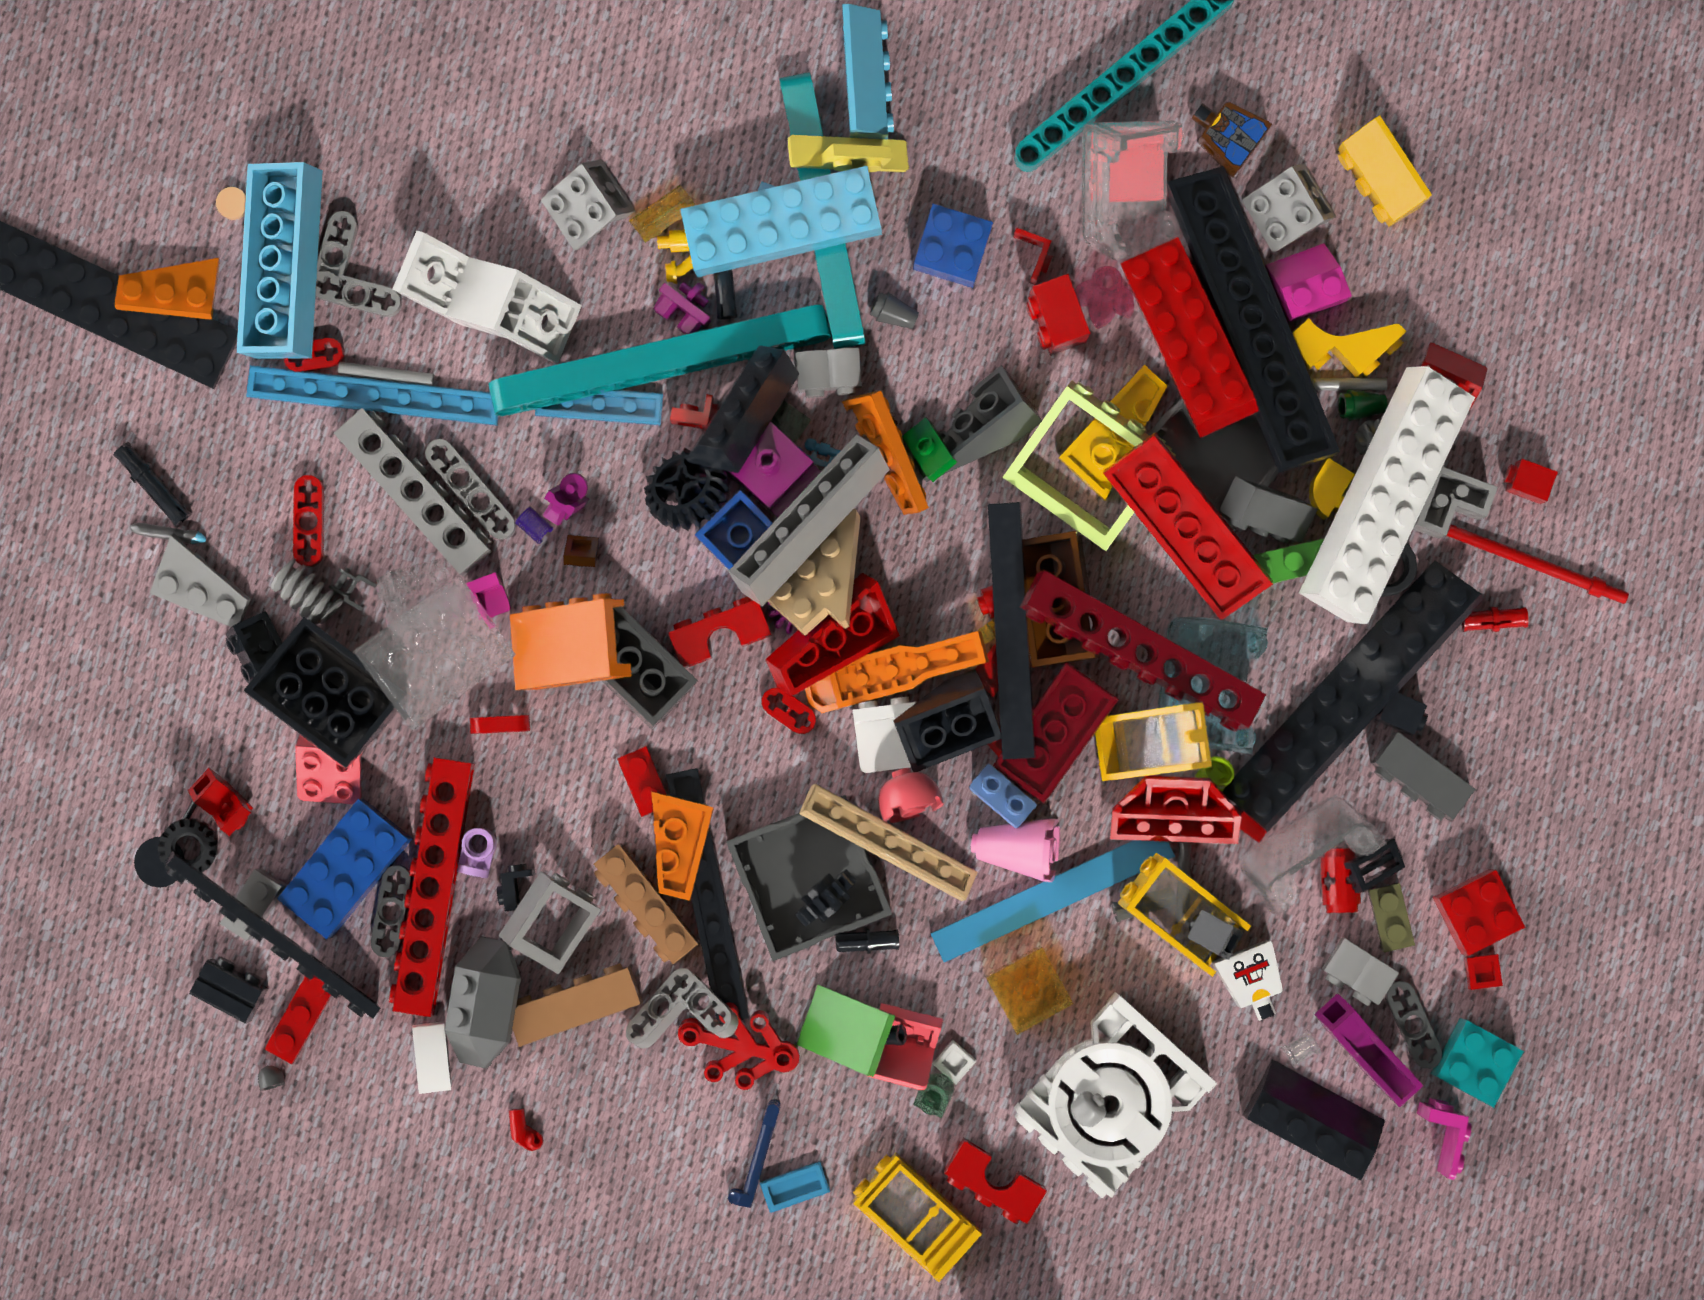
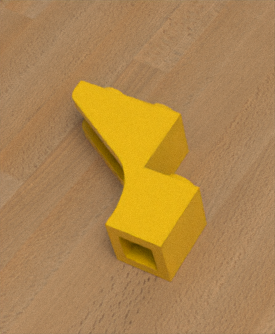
[1292,318,1407,378]

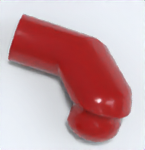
[508,1108,544,1151]

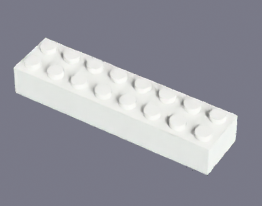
[1299,366,1475,624]

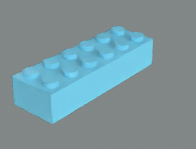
[237,162,323,359]
[680,166,882,277]

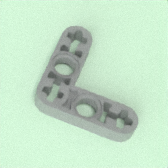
[316,211,402,317]
[626,968,739,1049]

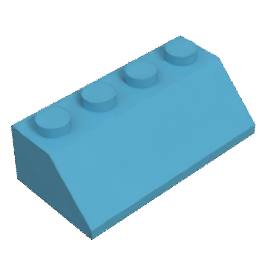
[842,4,894,139]

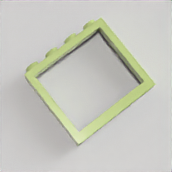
[1003,380,1176,551]

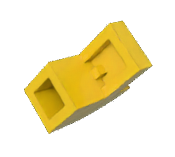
[1309,458,1355,520]

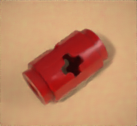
[1320,848,1361,913]

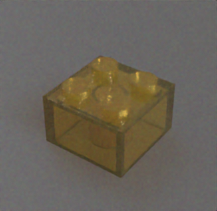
[985,946,1073,1035]

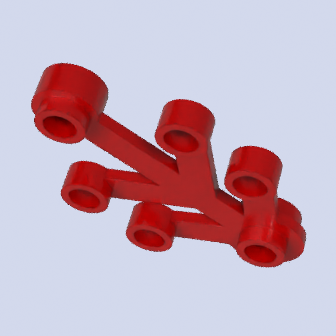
[678,1002,800,1090]

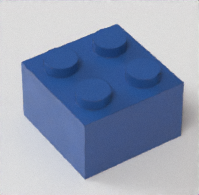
[913,204,993,288]
[695,490,773,570]

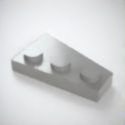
[150,534,251,627]

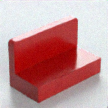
[1421,342,1487,410]

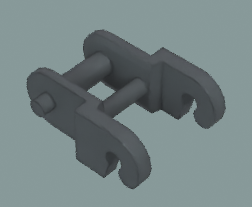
[329,567,377,611]

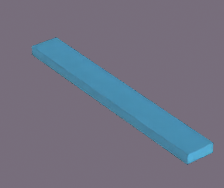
[246,365,499,426]
[930,840,1175,963]

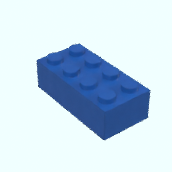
[277,799,413,939]

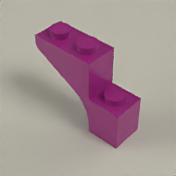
[1314,993,1423,1108]

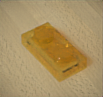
[628,185,695,243]

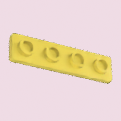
[788,135,909,172]

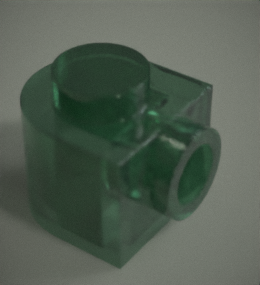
[913,1073,955,1118]

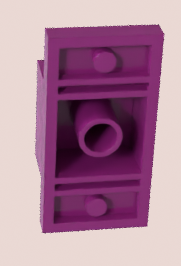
[728,421,821,518]

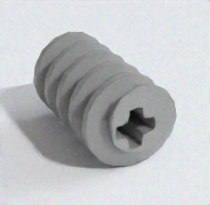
[271,558,343,625]

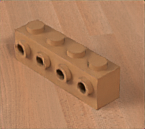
[594,843,700,964]
[512,963,643,1047]

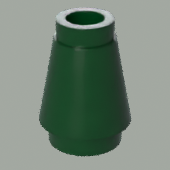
[1338,390,1388,421]

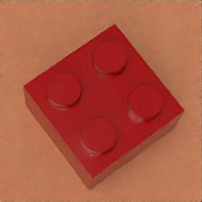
[1025,274,1090,356]
[1432,869,1525,956]

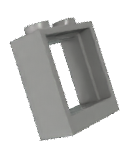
[499,871,601,974]

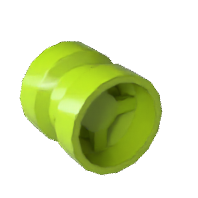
[1194,756,1234,792]

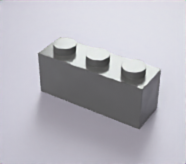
[1219,476,1318,544]
[1371,732,1476,821]

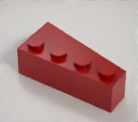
[765,573,900,697]

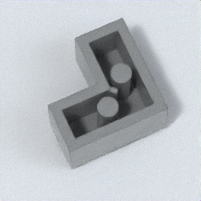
[1413,467,1498,539]

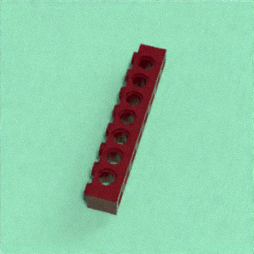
[1020,570,1267,732]

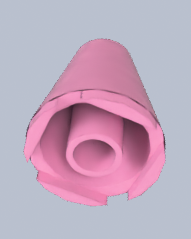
[971,818,1060,882]

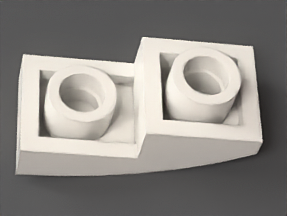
[412,1021,451,1094]

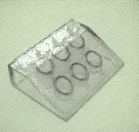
[354,575,516,731]

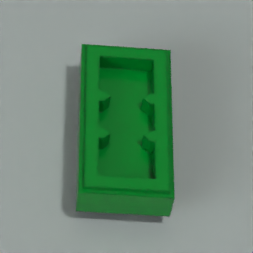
[902,417,958,482]

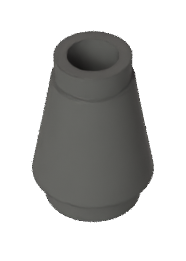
[870,292,919,330]

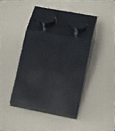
[893,669,1001,772]

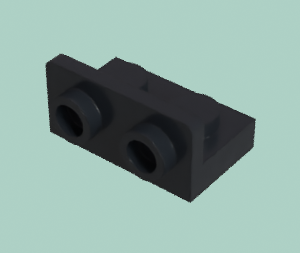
[226,611,283,683]

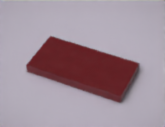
[993,662,1119,803]

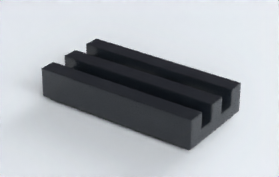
[1344,838,1405,893]

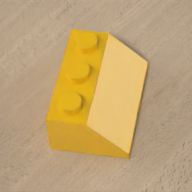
[1338,115,1432,227]

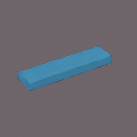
[535,390,664,426]

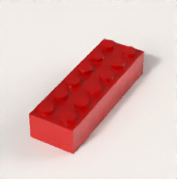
[1120,237,1259,438]

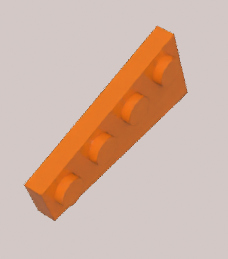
[841,390,929,515]

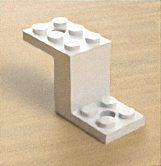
[392,231,582,363]

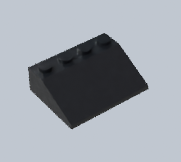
[243,617,406,769]

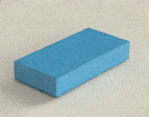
[760,1161,830,1213]

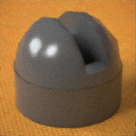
[258,1066,285,1091]

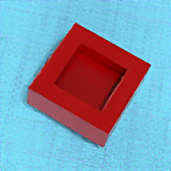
[1464,953,1503,990]

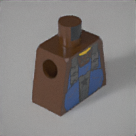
[1191,102,1272,178]

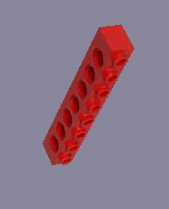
[389,758,475,1017]

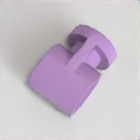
[457,828,497,878]

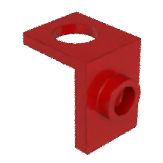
[1013,228,1053,285]

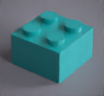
[1430,1018,1524,1108]

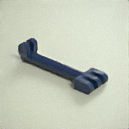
[728,1099,781,1208]

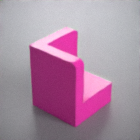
[466,572,511,621]

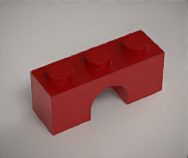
[668,596,772,669]
[944,1137,1047,1224]

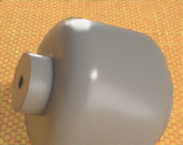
[1071,1091,1106,1127]

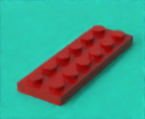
[1103,433,1273,621]

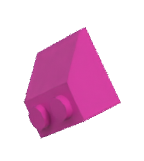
[1265,243,1352,323]

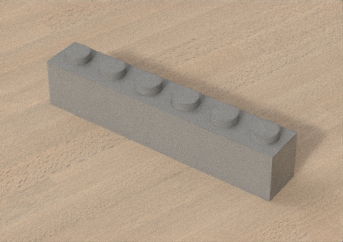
[728,434,890,606]

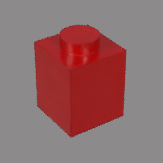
[1503,459,1558,504]

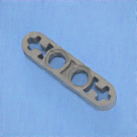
[425,439,516,540]

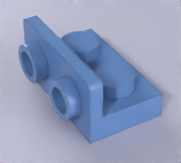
[969,763,1037,828]

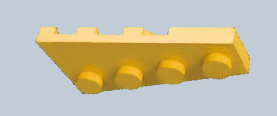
[1058,364,1167,501]

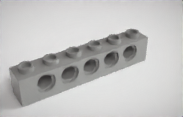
[334,408,492,577]

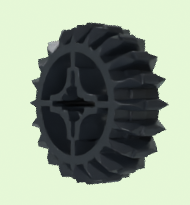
[644,448,730,531]

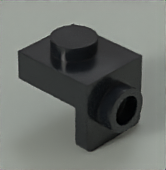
[497,863,536,912]

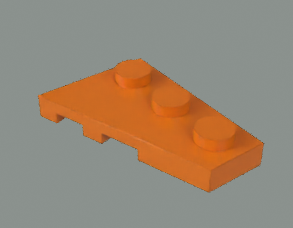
[115,258,220,320]

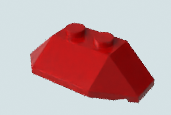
[1110,776,1241,844]

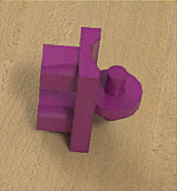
[653,282,711,335]
[543,473,590,526]

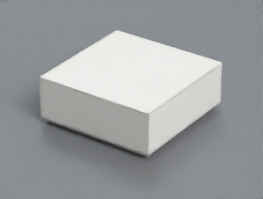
[932,1039,977,1085]

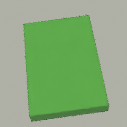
[796,985,895,1077]

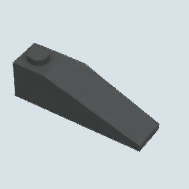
[913,365,1042,482]

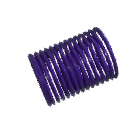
[515,507,553,544]

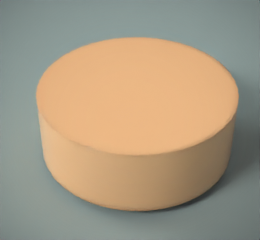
[216,187,246,220]

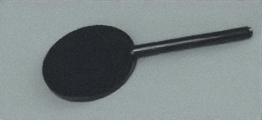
[134,801,197,888]

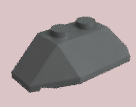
[444,936,521,1068]

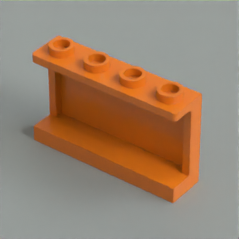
[510,593,631,690]

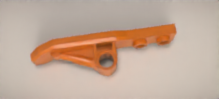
[805,631,989,713]

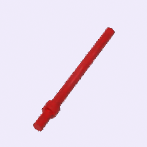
[1446,524,1629,604]

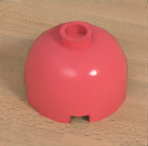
[878,768,944,823]

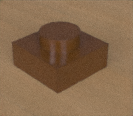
[563,535,599,567]

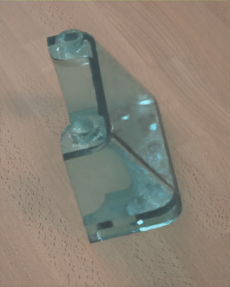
[1155,617,1268,754]

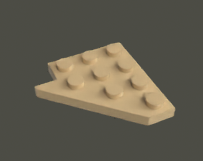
[768,508,860,635]

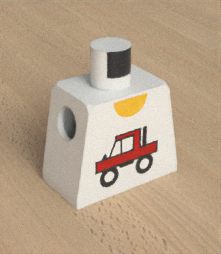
[1212,940,1283,1021]

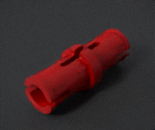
[1462,607,1529,632]

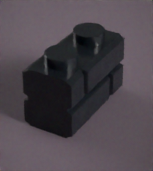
[189,956,269,1024]

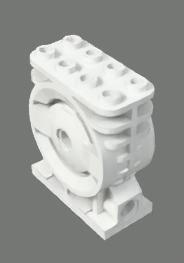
[1014,992,1217,1198]

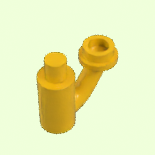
[657,229,693,284]

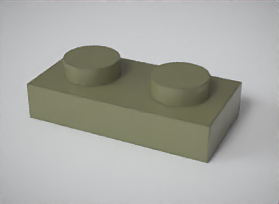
[1367,883,1415,953]

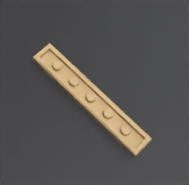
[799,784,978,901]

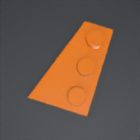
[651,792,714,901]

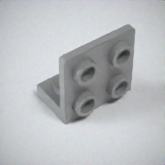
[541,159,635,250]
[1242,163,1336,252]

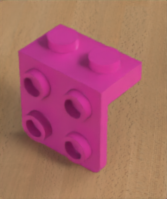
[1417,1098,1472,1180]

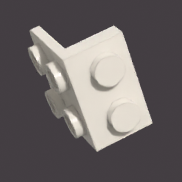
[853,697,916,773]

